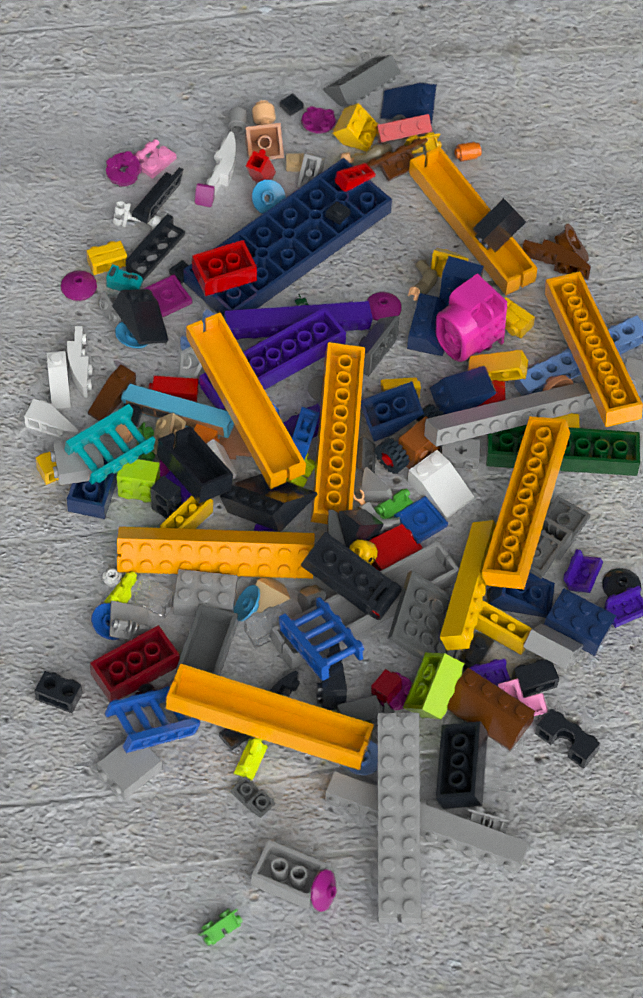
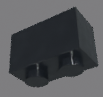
[512,659,559,697]

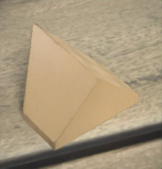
[255,577,291,615]

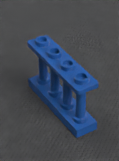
[279,597,364,681]
[105,686,201,753]

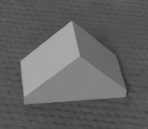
[361,467,393,502]

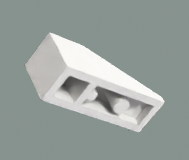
[47,351,71,411]
[24,399,79,440]

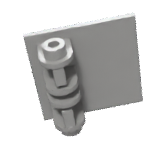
[109,601,152,641]
[467,806,509,834]

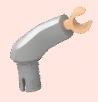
[353,490,400,534]

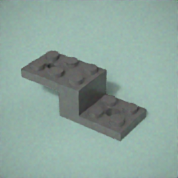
[529,496,591,579]

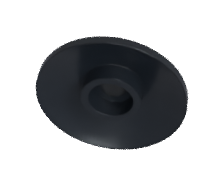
[602,568,641,597]

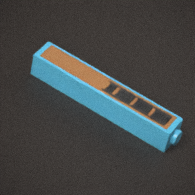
[121,384,234,438]

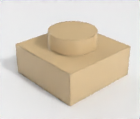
[286,153,304,172]

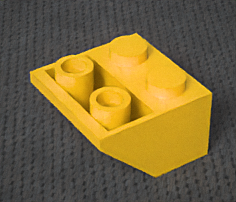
[332,103,379,152]

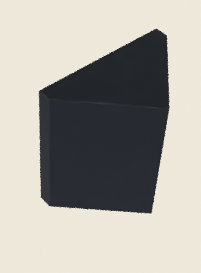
[339,509,384,548]

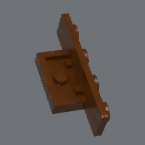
[366,138,428,182]

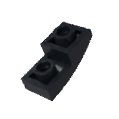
[270,671,300,697]

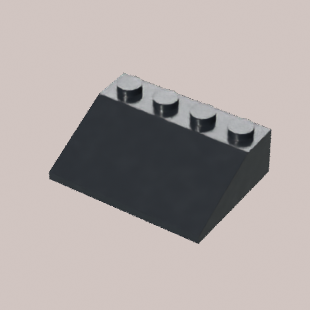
[220,474,318,532]

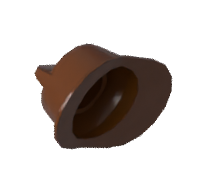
[554,223,589,262]

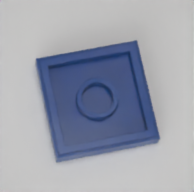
[394,496,448,544]

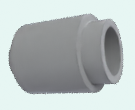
[229,107,247,134]

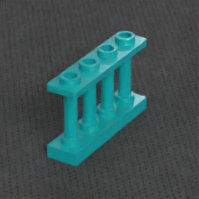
[64,404,156,485]

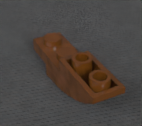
[522,239,591,280]

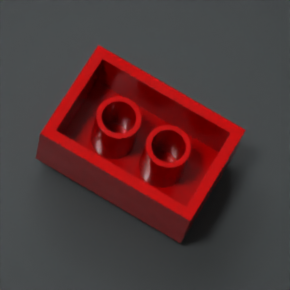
[192,240,257,296]

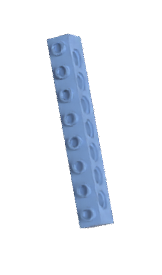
[514,315,643,396]

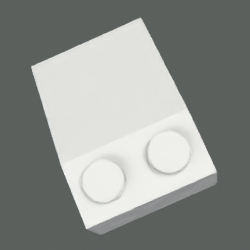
[408,450,474,519]

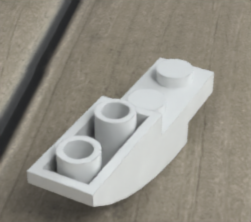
[206,132,236,195]
[67,326,93,398]

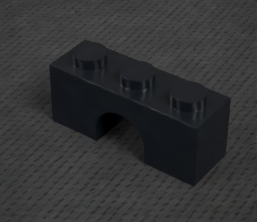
[535,708,600,769]

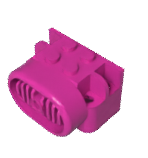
[436,274,507,362]

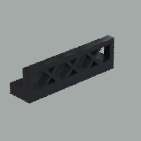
[132,167,184,224]
[125,214,185,281]

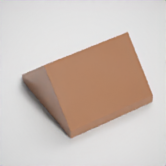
[245,123,284,160]

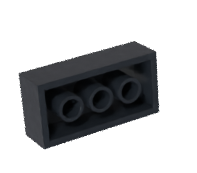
[436,721,488,809]

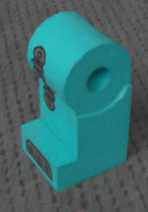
[106,264,143,291]

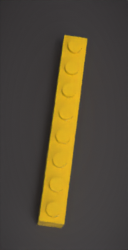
[440,520,496,651]

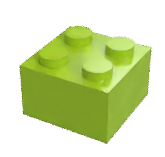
[117,459,160,502]

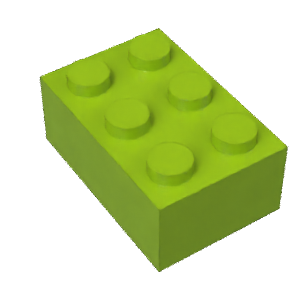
[403,653,464,719]

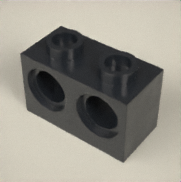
[151,476,182,519]
[34,671,82,713]

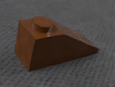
[87,364,136,421]

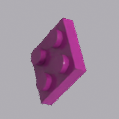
[143,275,192,318]

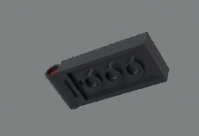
[300,531,402,620]

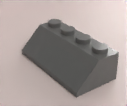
[323,55,400,107]

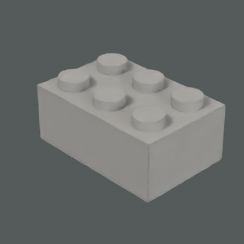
[173,569,237,617]
[251,840,327,909]

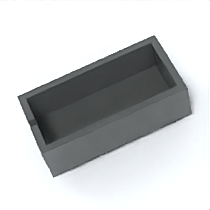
[175,604,238,676]

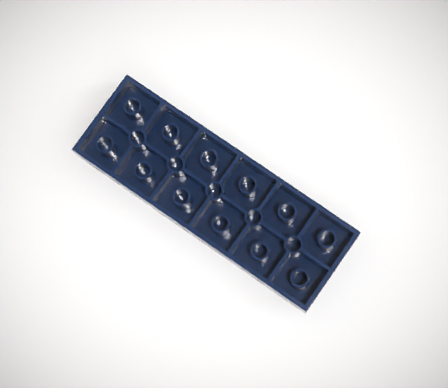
[184,157,392,318]

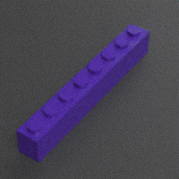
[224,301,373,340]

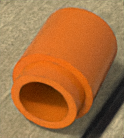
[454,141,481,162]

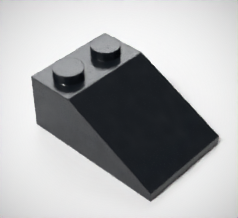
[112,289,168,344]
[316,643,347,710]

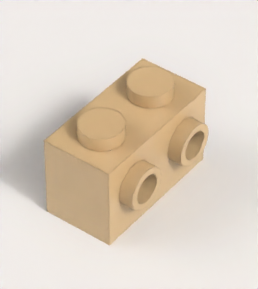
[152,413,186,454]

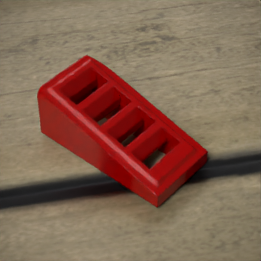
[335,163,376,192]

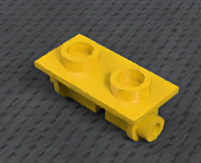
[404,132,441,154]

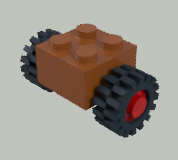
[375,404,443,474]

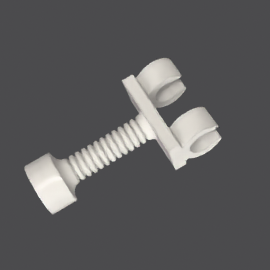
[113,201,161,229]

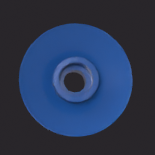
[91,603,119,640]

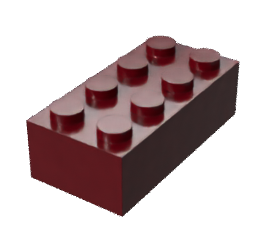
[90,625,180,702]

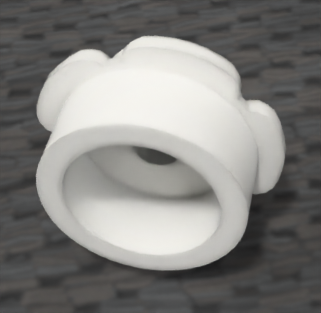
[102,568,122,587]

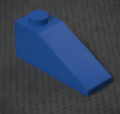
[291,407,320,460]

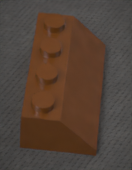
[447,668,535,751]

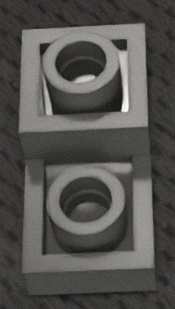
[230,776,276,818]

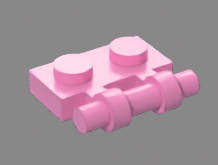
[134,139,176,179]

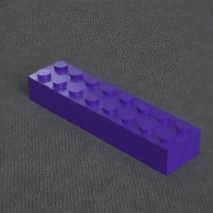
[199,307,346,411]

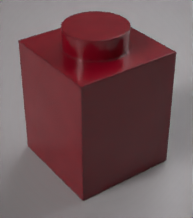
[371,669,402,705]

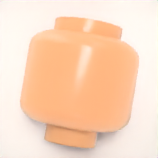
[252,100,276,125]

